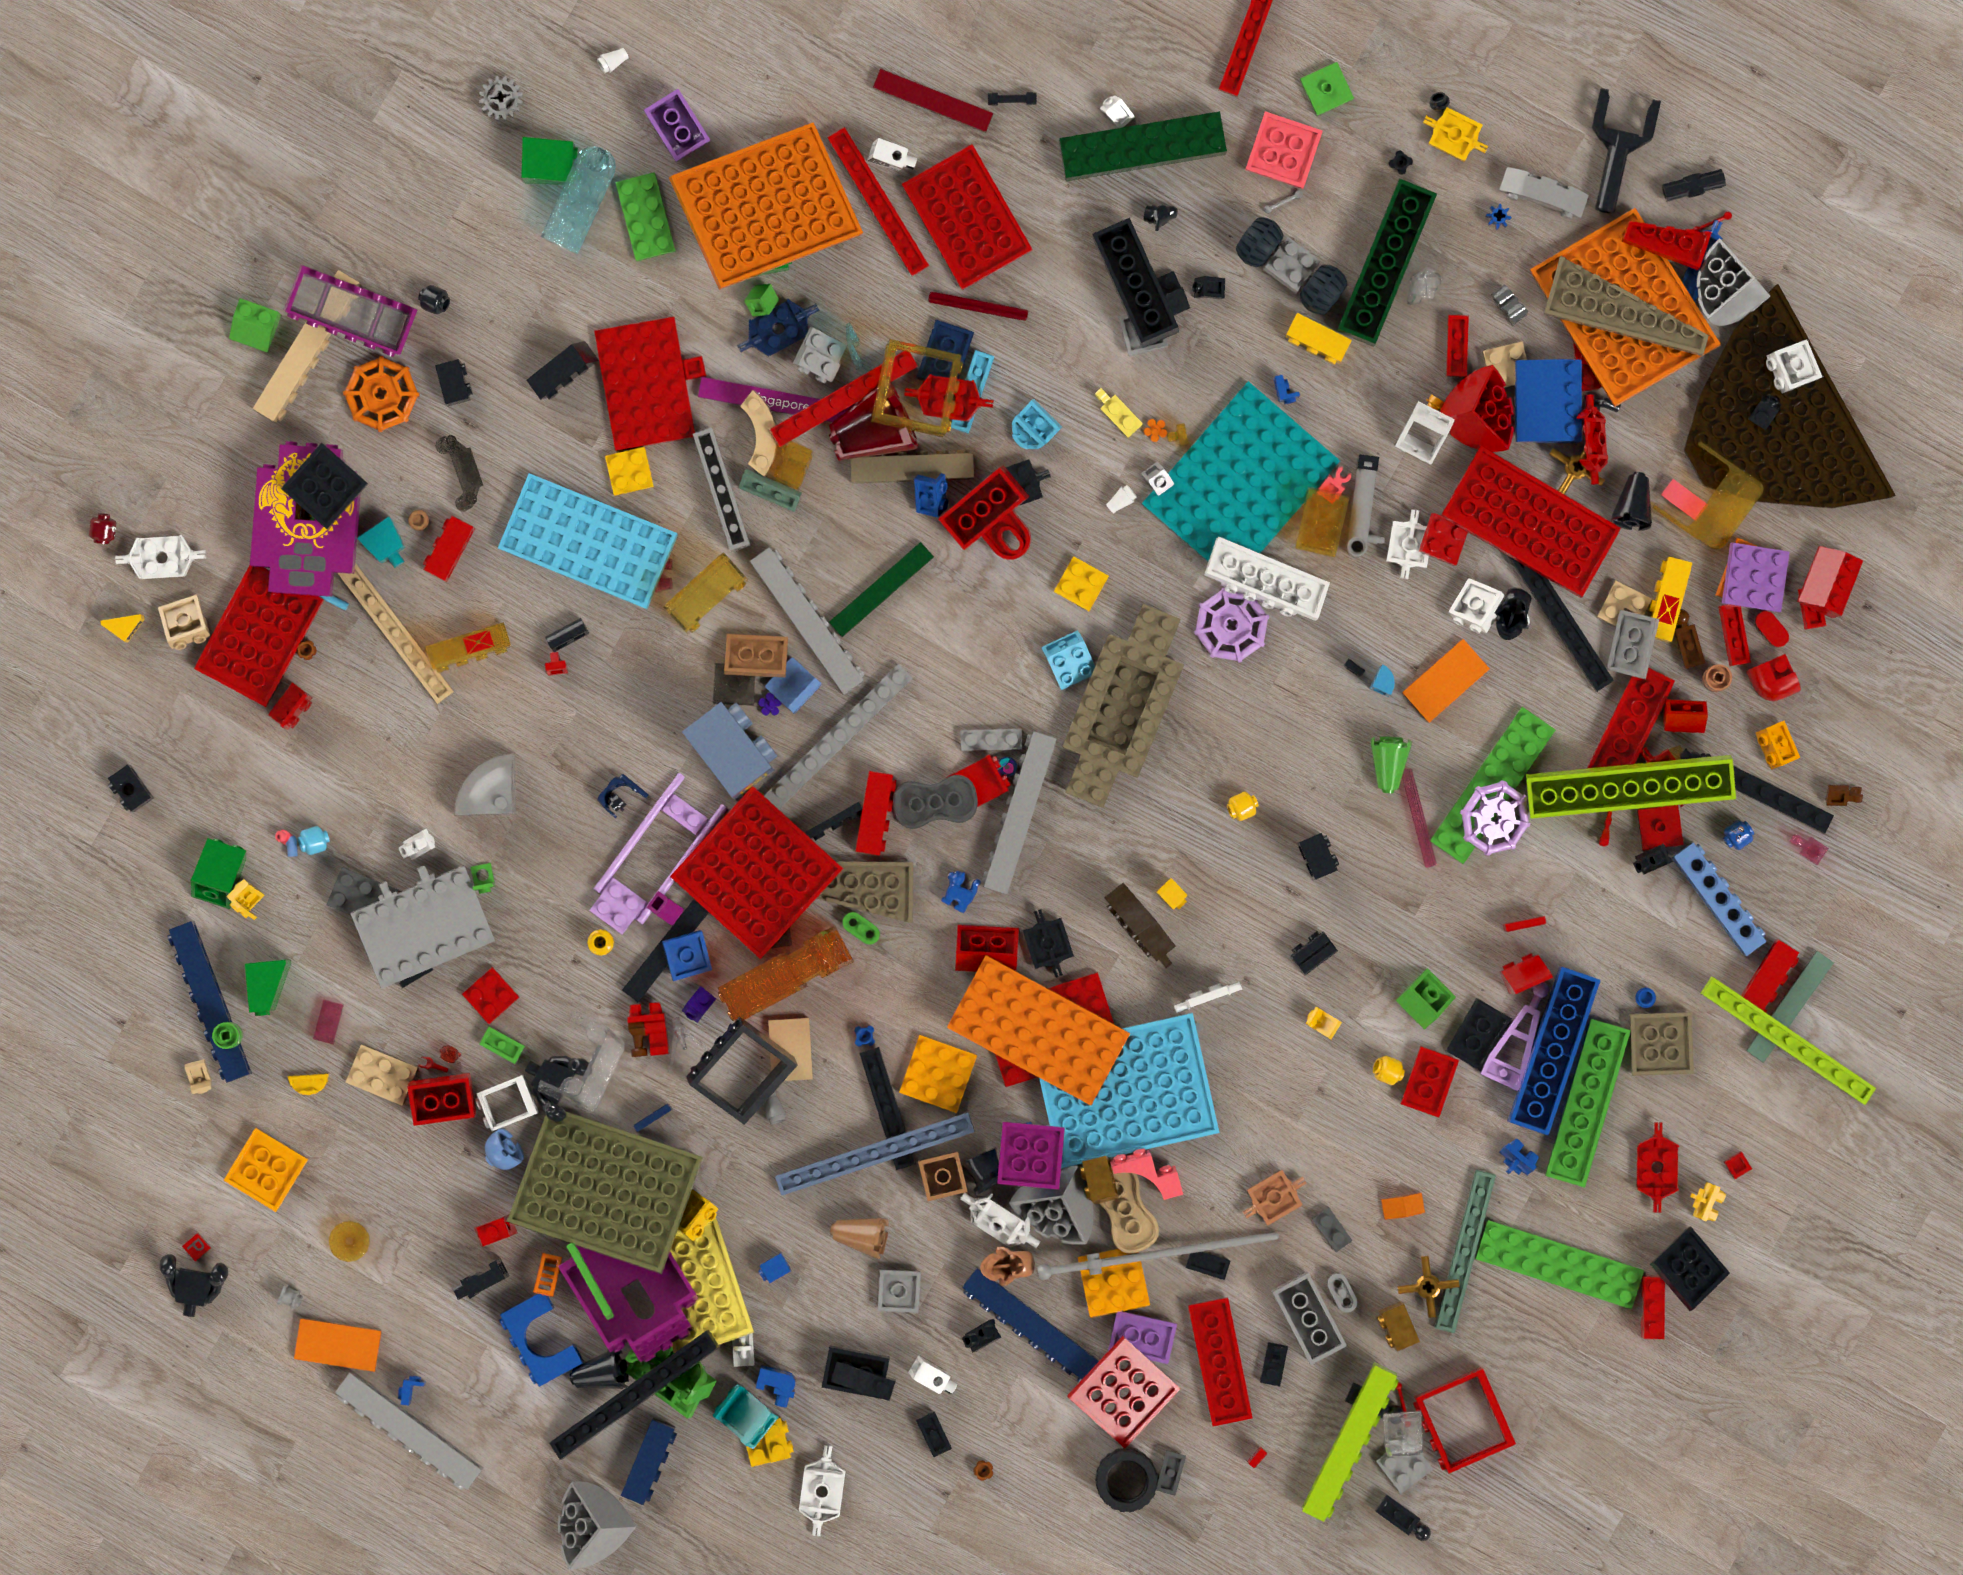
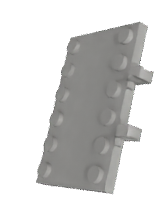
[350,865,495,989]

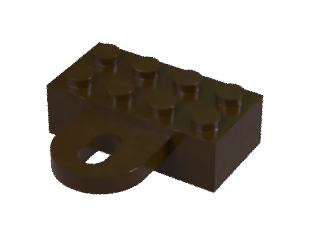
[1104,883,1176,968]

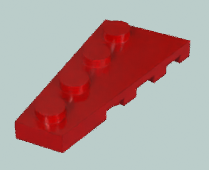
[1622,221,1712,270]

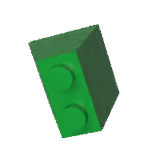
[521,137,578,185]
[191,838,246,909]
[245,960,291,1016]

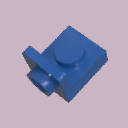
[1273,375,1300,404]

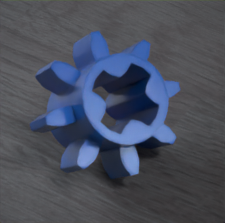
[1485,204,1512,230]

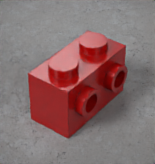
[1663,699,1708,733]

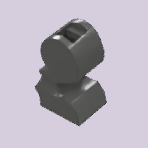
[1491,285,1529,326]

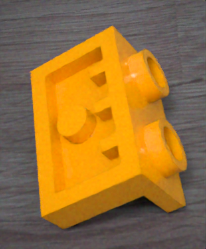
[1755,720,1800,770]

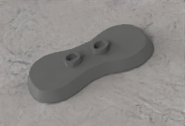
[893,775,978,829]

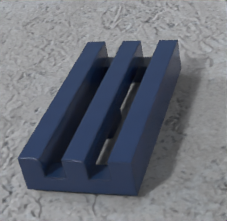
[633,1103,673,1132]

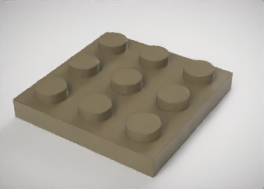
[1629,1012,1694,1076]

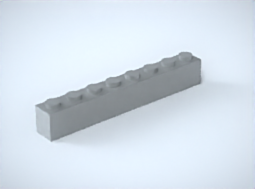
[750,547,865,695]
[981,731,1057,895]
[335,1371,483,1490]

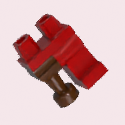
[627,1002,670,1057]

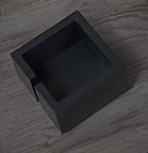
[1297,833,1339,880]

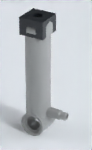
[1346,454,1385,558]

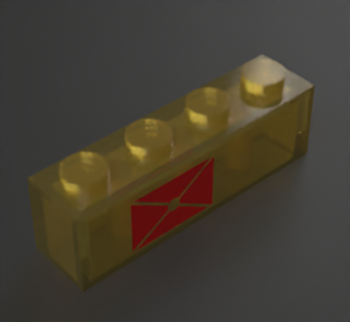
[424,622,511,673]

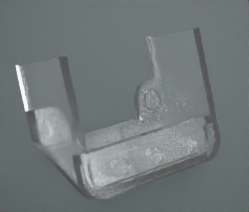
[538,1011,625,1112]

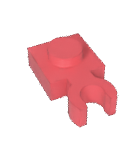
[1316,466,1352,504]

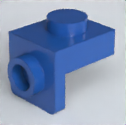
[398,1376,426,1406]

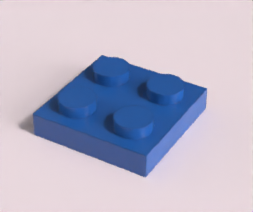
[662,930,712,981]

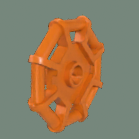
[343,356,420,432]

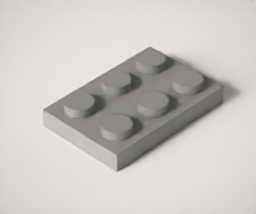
[1607,610,1659,679]

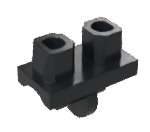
[1633,843,1673,875]
[962,1319,1001,1353]

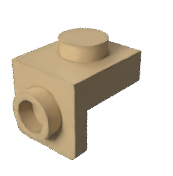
[185,1059,212,1094]

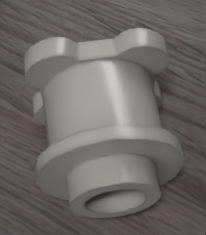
[277,1284,303,1309]

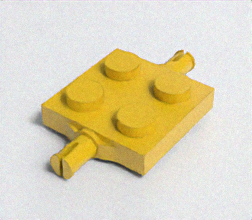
[1423,107,1488,162]

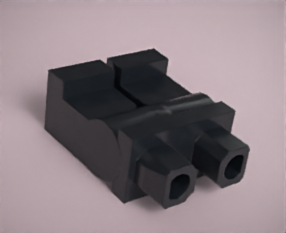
[453,1258,510,1300]

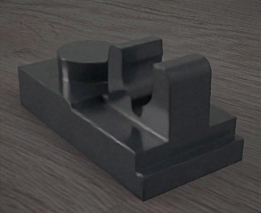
[1260,1342,1288,1387]

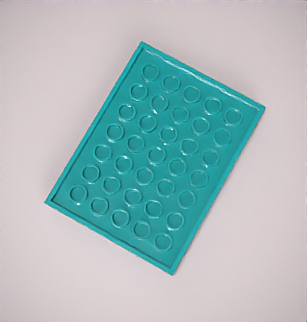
[1142,381,1340,562]

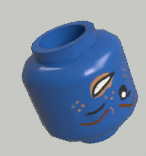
[1723,820,1755,850]

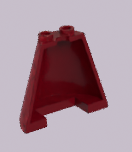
[829,379,918,461]

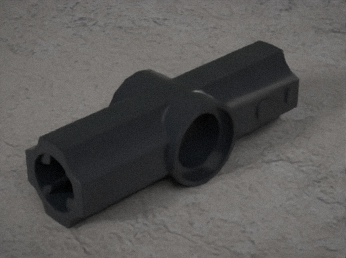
[1662,169,1726,202]

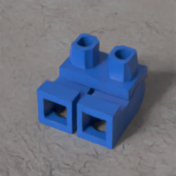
[756,1365,795,1408]

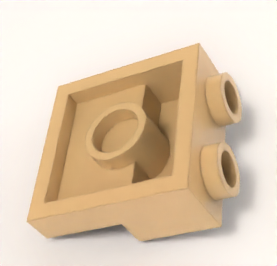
[158,595,210,650]

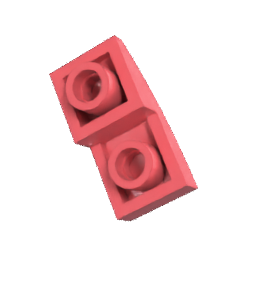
[1661,479,1708,521]

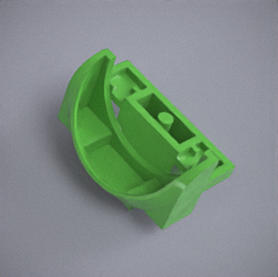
[625,1347,717,1419]

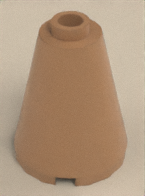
[830,1218,889,1259]

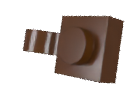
[1826,785,1863,806]

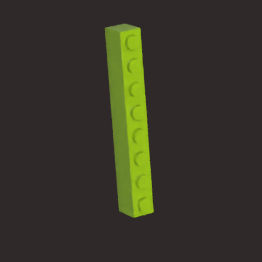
[1302,1362,1399,1522]

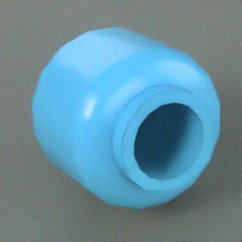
[298,826,330,855]

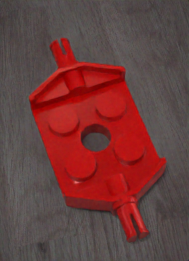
[904,374,994,422]
[1577,394,1608,485]
[1636,1122,1679,1213]

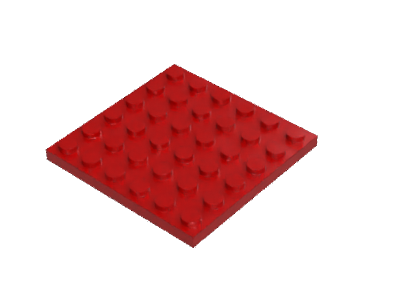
[670,786,844,959]

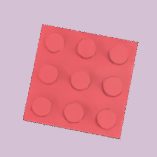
[1245,111,1323,189]

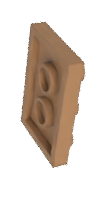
[724,634,788,678]

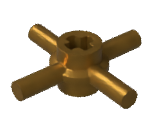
[1549,448,1605,495]
[1397,1256,1460,1318]

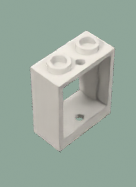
[1395,401,1455,464]
[475,1075,539,1131]

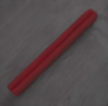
[928,292,1028,321]

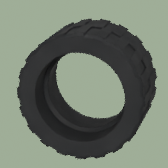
[1095,1448,1158,1513]

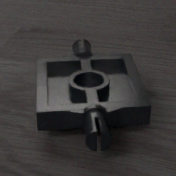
[991,459,1051,506]
[1022,909,1074,978]

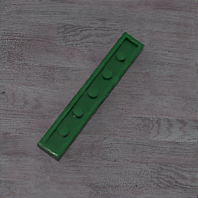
[829,542,934,638]

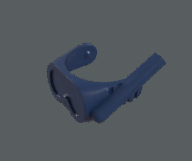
[597,774,649,818]

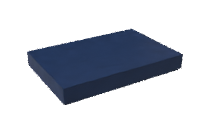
[916,320,974,380]

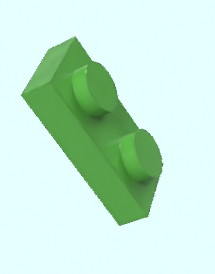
[479,1026,525,1064]

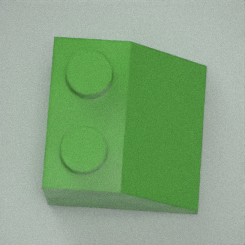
[229,298,281,353]
[1396,968,1456,1030]

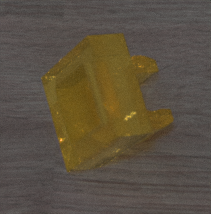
[1167,423,1188,447]

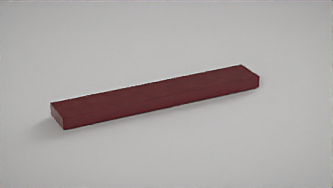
[873,69,994,133]

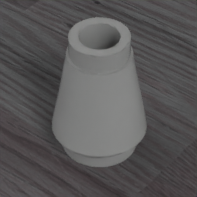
[765,1093,786,1125]

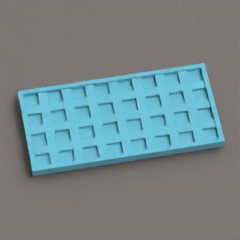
[498,473,678,609]

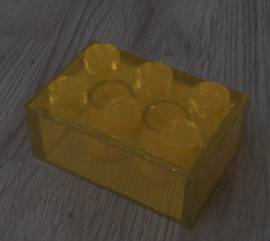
[1294,487,1349,557]

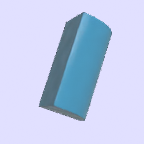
[1369,664,1395,697]

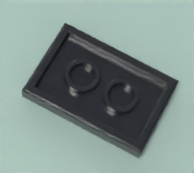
[1445,998,1512,1071]

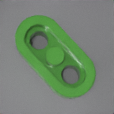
[843,912,880,944]

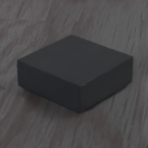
[1343,659,1365,677]

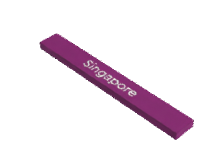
[698,377,854,422]

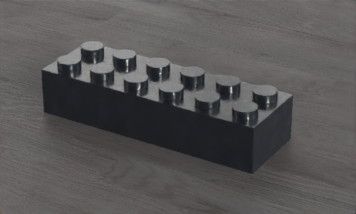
[1092,217,1179,348]

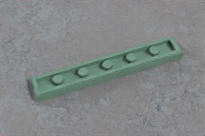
[1746,951,1834,1063]

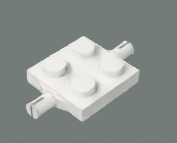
[1386,510,1429,579]
[1174,982,1242,1013]

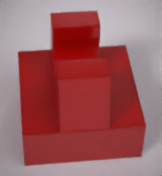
[545,652,568,676]

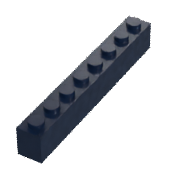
[167,921,252,1083]
[962,1267,1099,1382]

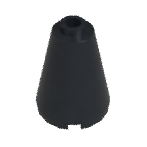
[1611,472,1652,531]
[570,1350,629,1389]

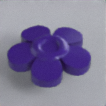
[758,693,782,716]

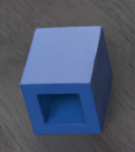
[758,1252,791,1284]

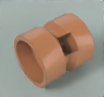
[1702,664,1732,692]

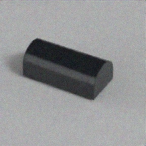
[545,618,589,652]

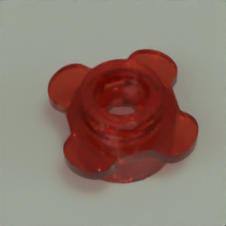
[439,1045,461,1063]

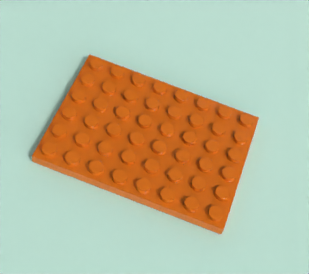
[669,122,863,290]
[1530,208,1721,407]

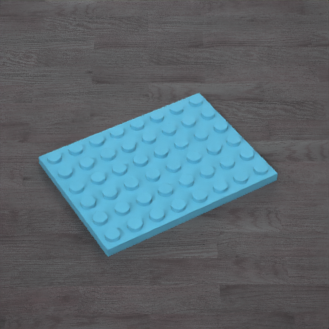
[1039,1013,1220,1168]

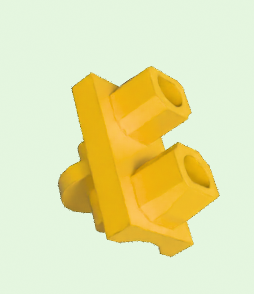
[1690,1182,1726,1222]

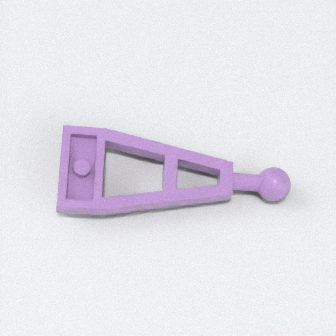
[1480,982,1549,1091]

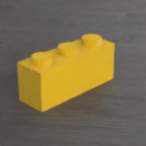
[1285,313,1352,365]

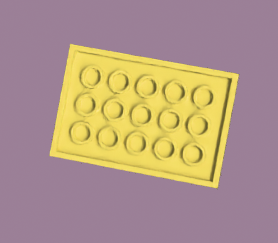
[670,1218,754,1353]

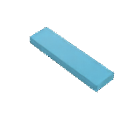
[949,350,994,434]

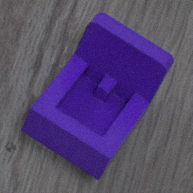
[682,986,717,1023]

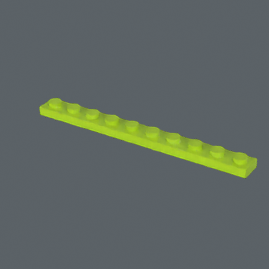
[1700,976,1876,1105]

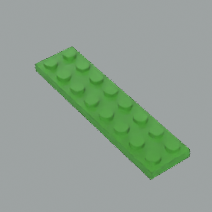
[1430,707,1556,864]
[1545,1019,1631,1188]
[1475,1220,1644,1309]

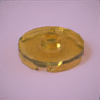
[329,1221,370,1262]

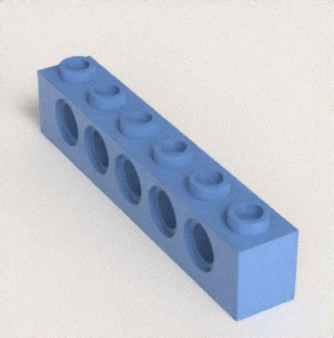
[1671,843,1766,956]

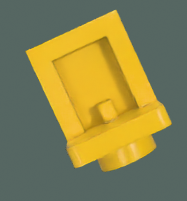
[1306,1007,1342,1039]

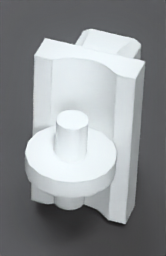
[399,829,435,860]
[732,1333,755,1367]

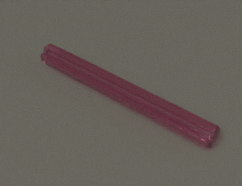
[1402,768,1437,868]

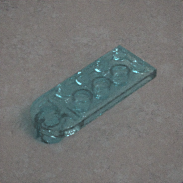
[541,146,616,254]

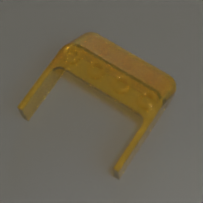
[1652,440,1763,549]

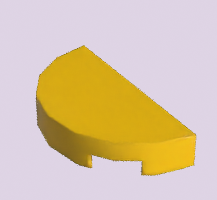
[287,1073,329,1095]

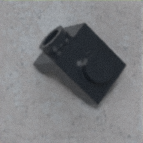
[1749,394,1781,430]

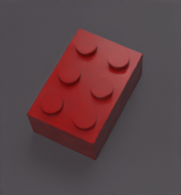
[407,1073,476,1126]

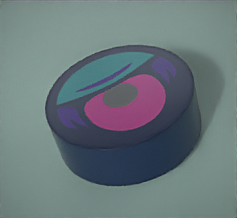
[999,757,1017,777]

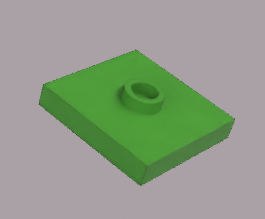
[1300,62,1354,116]

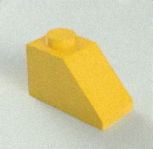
[1156,878,1188,910]

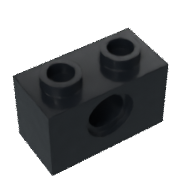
[108,764,154,812]

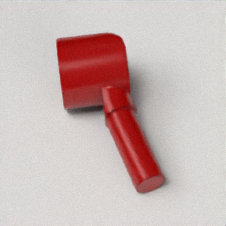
[418,1056,449,1073]

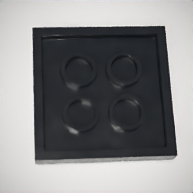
[281,443,368,530]
[1650,1226,1730,1312]

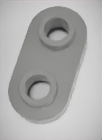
[1327,1273,1357,1312]

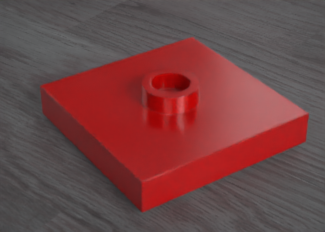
[1637,805,1684,850]

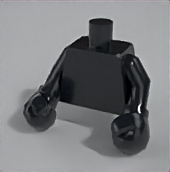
[525,1056,591,1122]
[159,1254,228,1317]

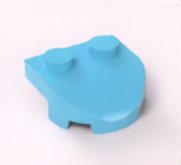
[1011,399,1062,449]

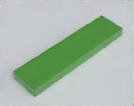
[566,1242,614,1320]

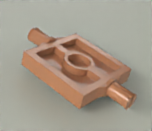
[1243,1170,1307,1226]

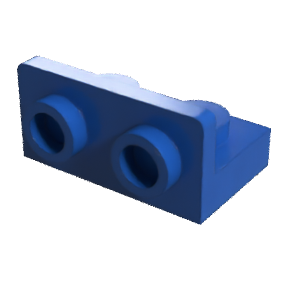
[914,473,949,518]

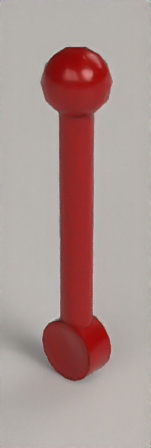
[1693,212,1732,232]
[1395,1382,1411,1424]

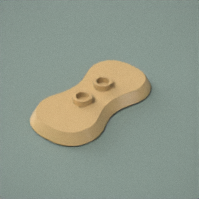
[1099,1170,1159,1253]

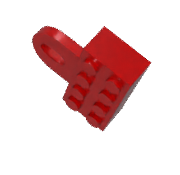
[938,465,1031,560]

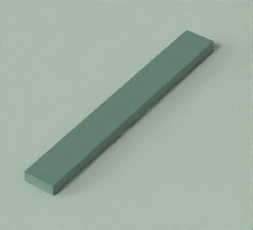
[1434,1170,1496,1334]

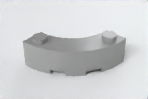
[1499,167,1589,219]

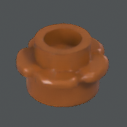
[297,640,317,660]
[973,1460,993,1481]

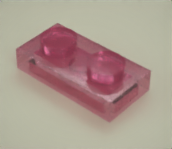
[313,1000,344,1044]

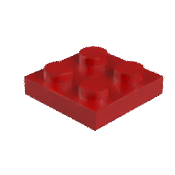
[1418,513,1468,566]
[462,967,520,1025]

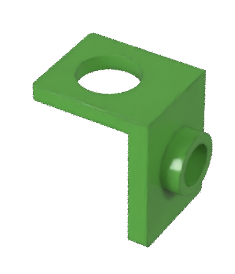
[471,863,496,894]

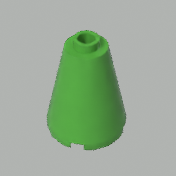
[1371,736,1412,793]

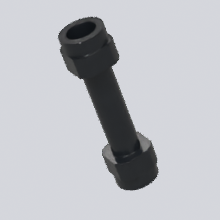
[988,92,1037,106]

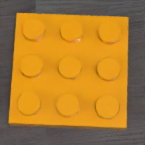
[899,1035,977,1113]
[223,1127,309,1212]
[1078,1249,1150,1318]

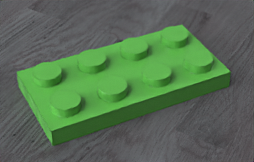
[615,172,676,262]

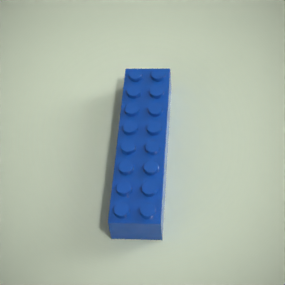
[1507,967,1601,1136]

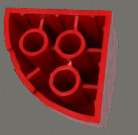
[1440,365,1514,452]

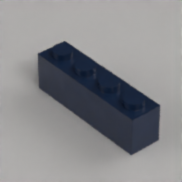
[621,1418,677,1505]

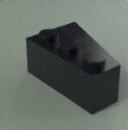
[526,341,599,400]

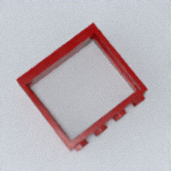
[1413,1367,1516,1474]

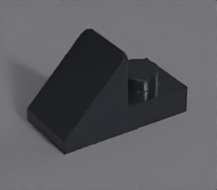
[1157,271,1190,316]

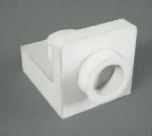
[1100,96,1135,128]

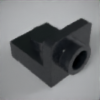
[1192,276,1225,299]

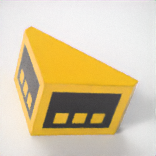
[100,614,145,643]

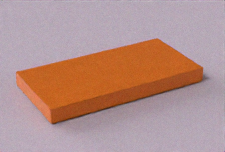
[1402,639,1490,723]
[294,1318,382,1372]

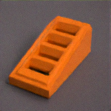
[533,1253,563,1297]

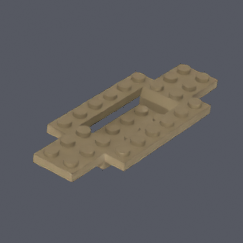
[1062,604,1184,808]

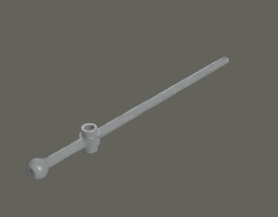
[1037,1232,1279,1280]

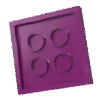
[997,1122,1065,1189]

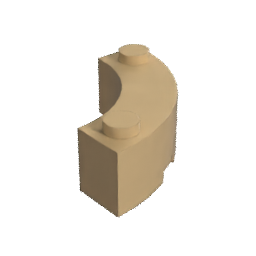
[740,390,777,476]

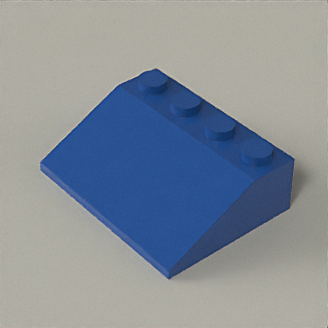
[1515,359,1582,444]

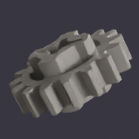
[479,76,523,121]

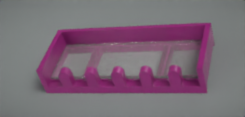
[283,264,417,357]

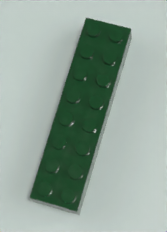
[1059,111,1227,182]
[1336,178,1437,347]

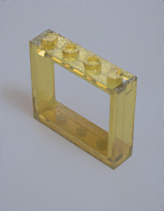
[871,339,963,437]

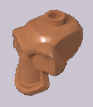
[980,1246,1035,1286]

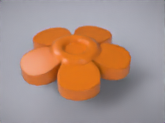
[1144,419,1167,442]

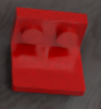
[268,682,313,730]

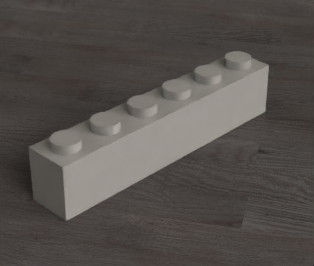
[693,428,751,552]

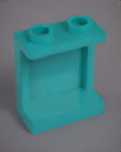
[712,1384,779,1449]

